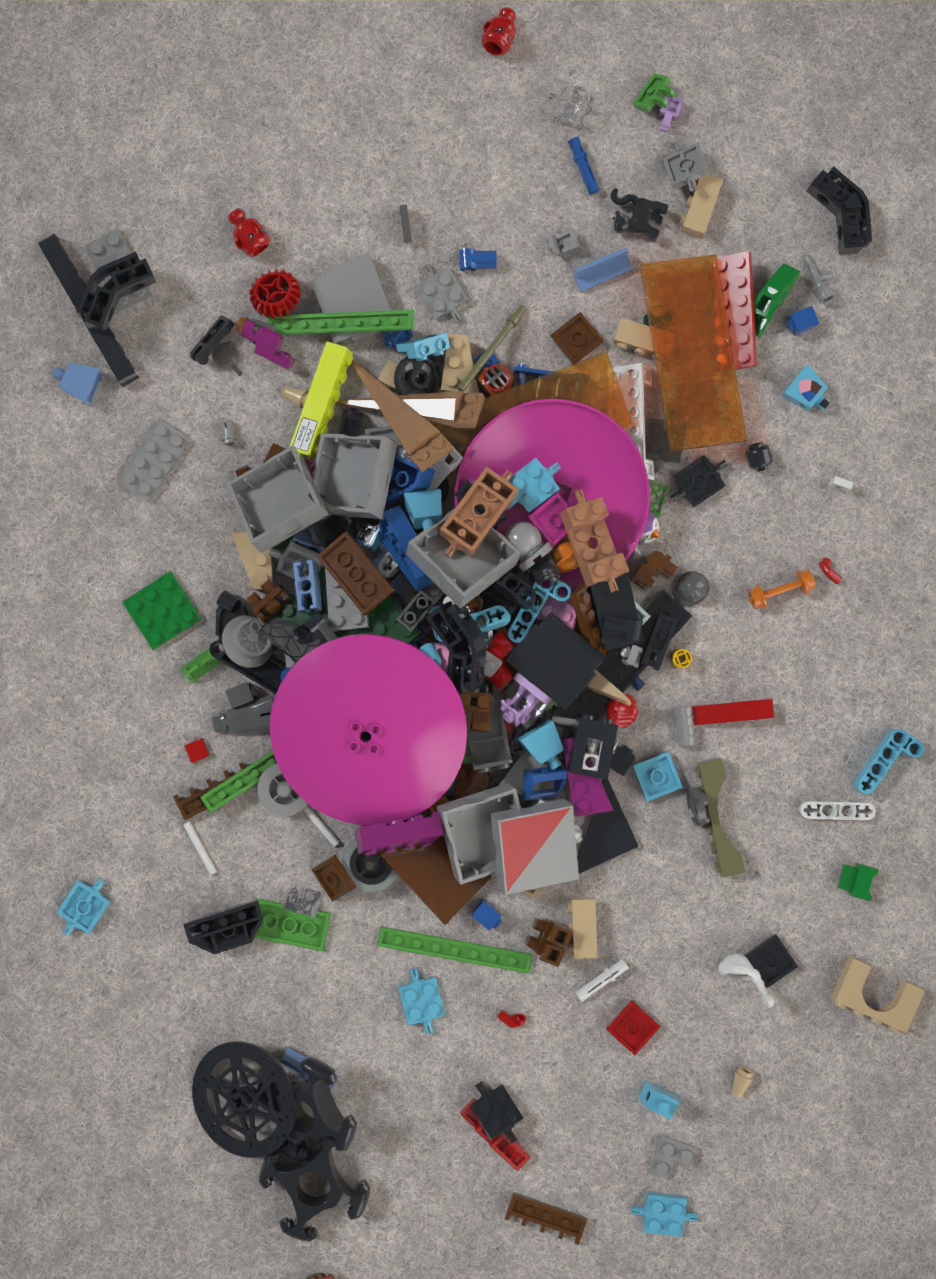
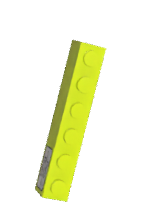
[290,341,353,460]

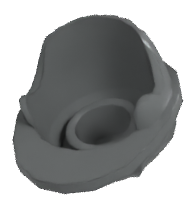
[673,571,709,607]

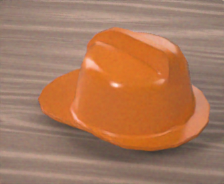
[548,537,593,573]

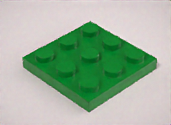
[122,571,202,650]

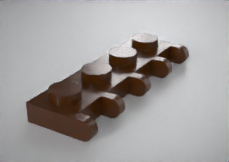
[570,582,608,655]
[173,762,255,821]
[505,1192,587,1245]

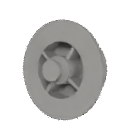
[222,616,274,668]
[257,763,308,816]

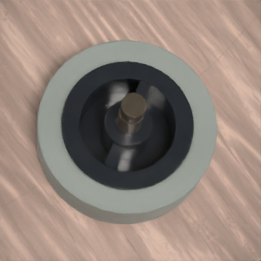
[342,838,398,893]

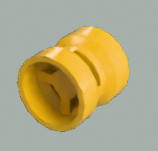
[671,649,692,668]

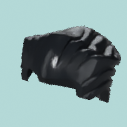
[528,555,561,585]

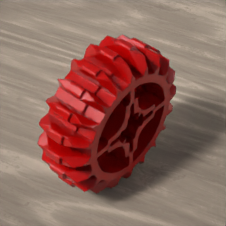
[249,269,301,320]

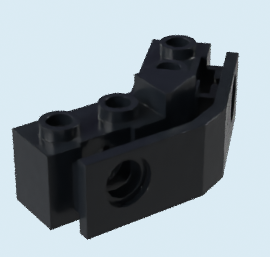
[806,166,872,255]
[76,252,156,334]
[426,601,487,694]

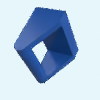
[523,766,567,801]

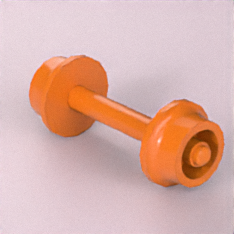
[748,570,815,609]

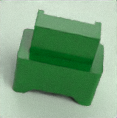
[837,863,879,901]

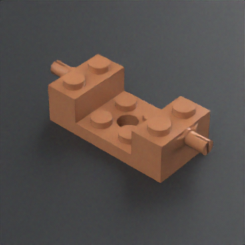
[439,467,519,559]
[560,489,629,593]

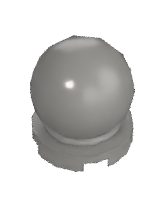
[504,521,552,572]

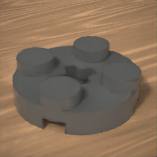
[686,787,709,826]

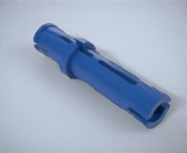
[568,136,600,195]

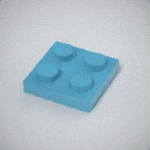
[632,751,683,802]

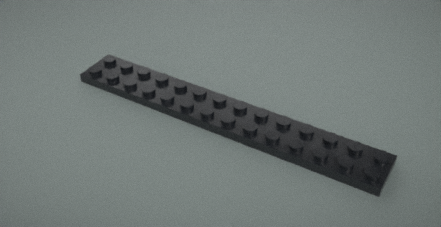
[488,591,692,807]

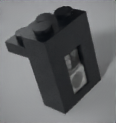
[566,714,618,780]

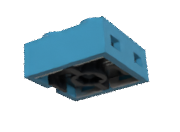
[347,516,381,551]

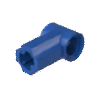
[459,248,497,272]

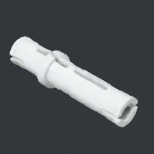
[575,958,630,1002]

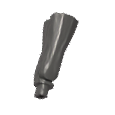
[212,694,275,734]

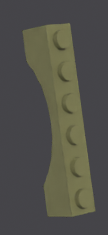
[694,758,745,877]

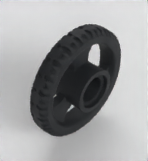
[394,356,441,395]

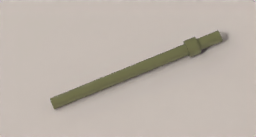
[457,304,527,391]

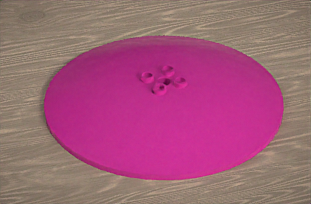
[455,399,650,594]
[270,634,467,825]

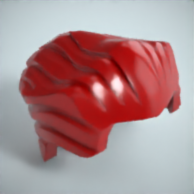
[607,694,639,728]

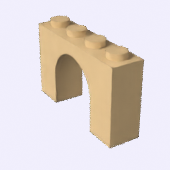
[831,955,925,1033]

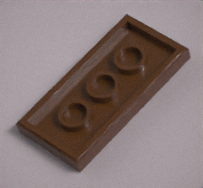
[316,531,395,616]

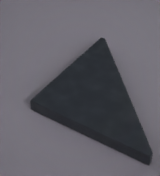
[577,779,639,874]

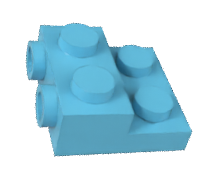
[396,333,450,361]

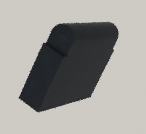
[506,612,606,711]

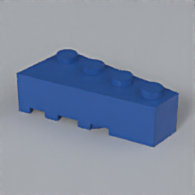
[379,505,435,591]

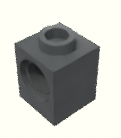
[225,682,257,709]

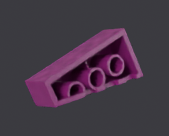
[560,736,613,817]
[354,811,444,856]

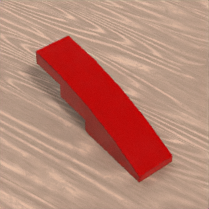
[692,699,775,725]
[460,1099,531,1172]

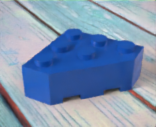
[384,451,436,509]

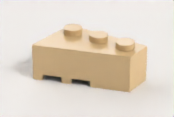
[441,333,479,394]
[231,532,275,591]

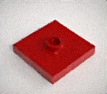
[606,1000,661,1055]

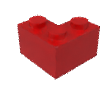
[478,631,518,690]

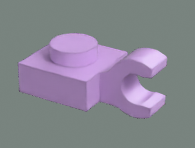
[659,96,683,132]

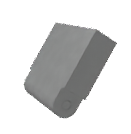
[311,253,391,345]

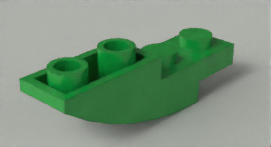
[754,263,801,338]

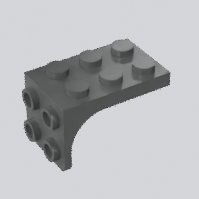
[467,700,513,773]

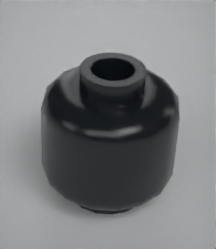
[745,442,773,472]

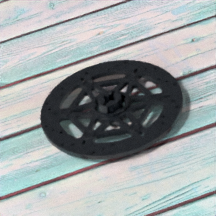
[192,1041,296,1158]

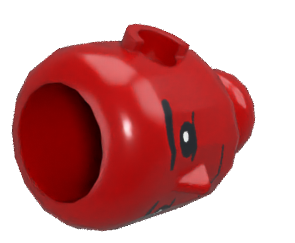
[481,7,516,56]
[228,208,270,257]

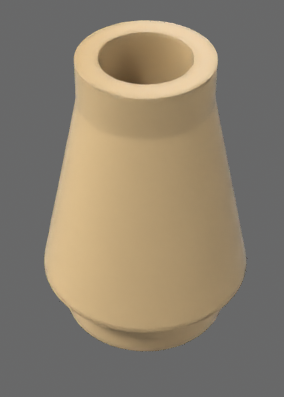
[282,386,309,408]
[731,1066,754,1098]

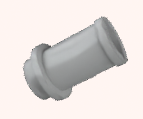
[221,420,237,446]

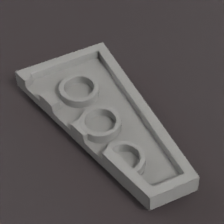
[499,725,564,800]

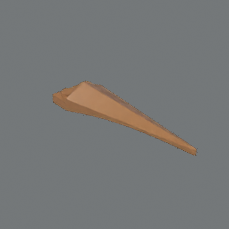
[351,360,453,472]
[335,391,485,428]

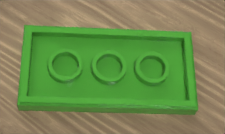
[255,898,331,951]

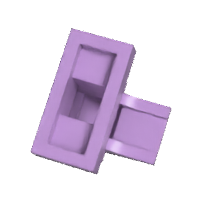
[501,673,552,726]

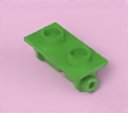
[181,648,222,683]

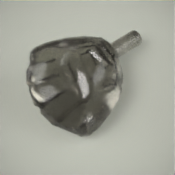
[212,341,242,376]

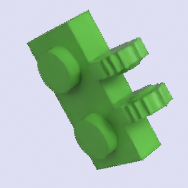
[633,73,675,112]

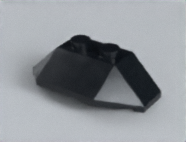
[183,900,264,954]

